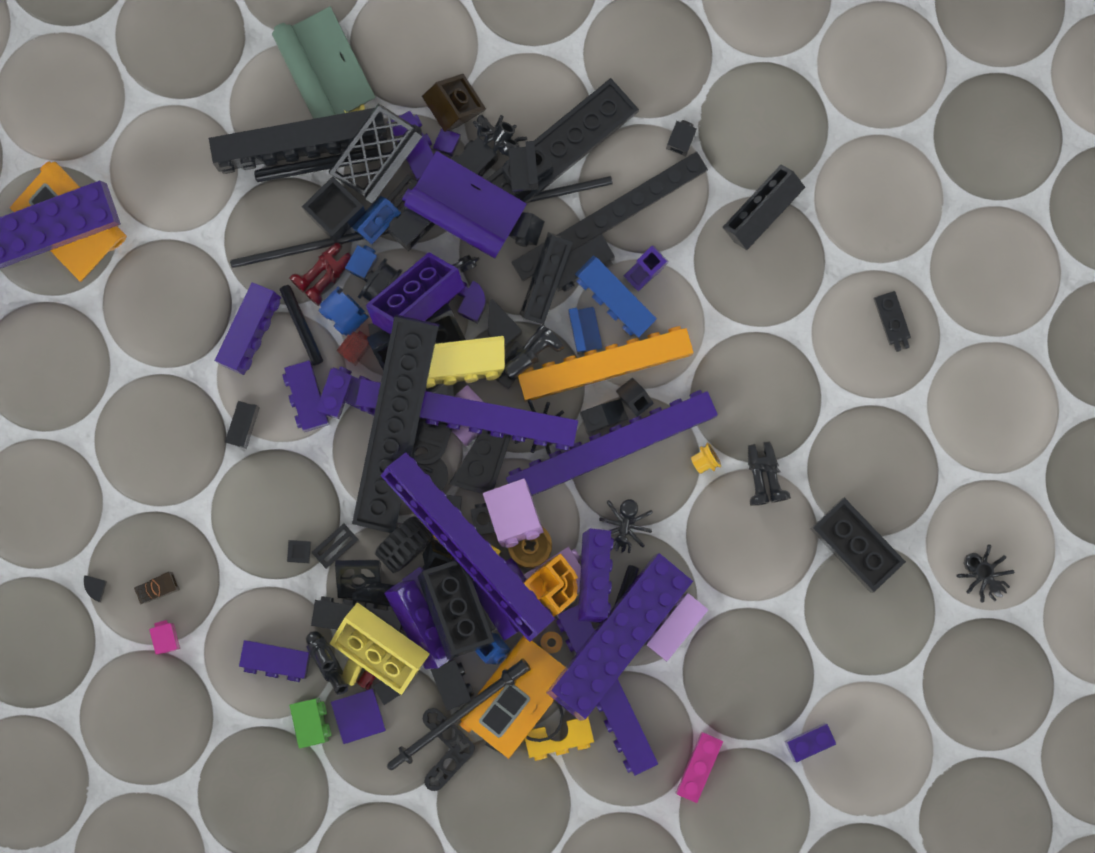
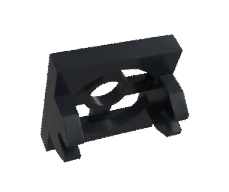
[335,560,382,598]

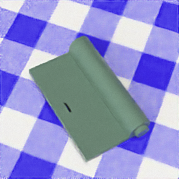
[272,6,376,119]

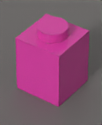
[149,620,180,655]

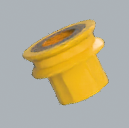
[691,442,722,474]

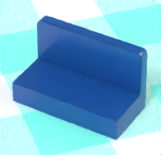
[351,196,401,245]
[568,307,602,354]

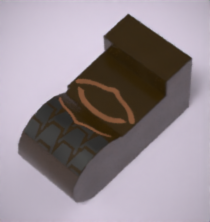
[134,572,180,605]

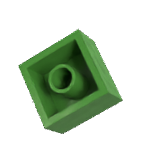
[289,698,332,748]

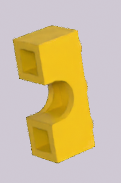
[525,717,594,761]

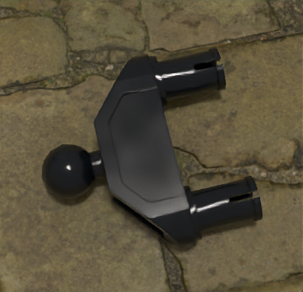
[306,631,348,695]

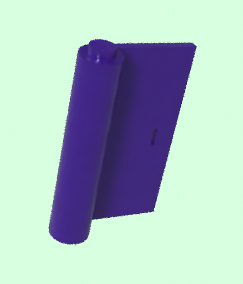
[402,151,527,259]

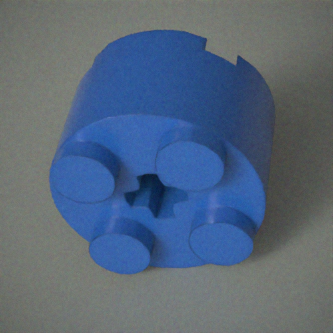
[318,286,369,336]

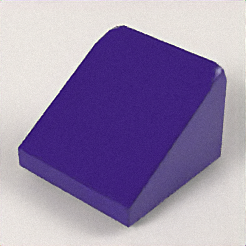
[433,128,461,157]

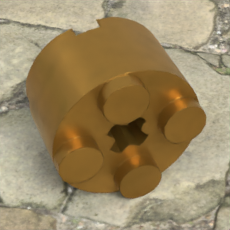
[508,527,552,568]

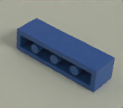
[575,256,657,338]

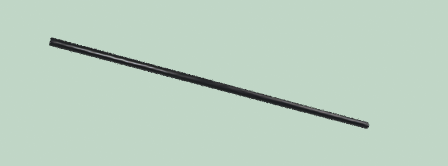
[230,176,613,268]

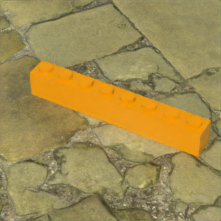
[518,326,694,402]

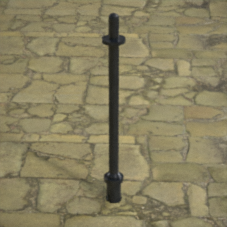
[387,658,531,770]

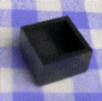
[302,177,366,242]

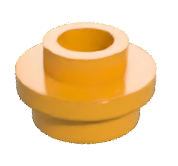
[541,631,563,654]

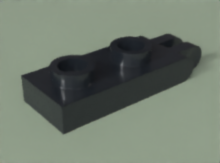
[873,291,911,352]

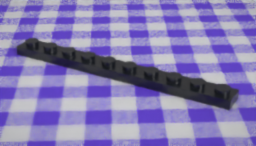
[512,151,708,281]

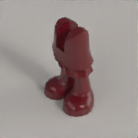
[289,242,352,306]

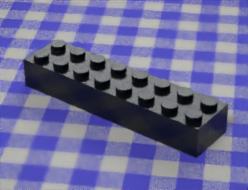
[208,108,388,174]

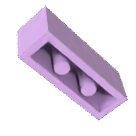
[646,593,708,662]

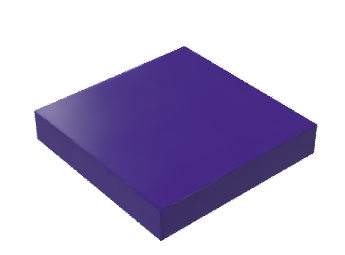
[331,689,386,744]

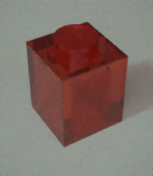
[336,330,370,366]

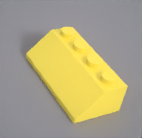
[426,336,505,388]
[329,602,430,695]

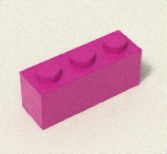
[675,732,723,803]

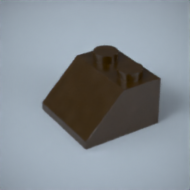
[422,74,486,132]

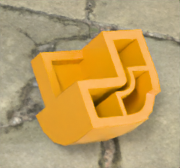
[523,553,578,617]

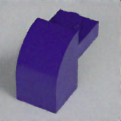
[623,246,669,292]
[457,281,486,324]

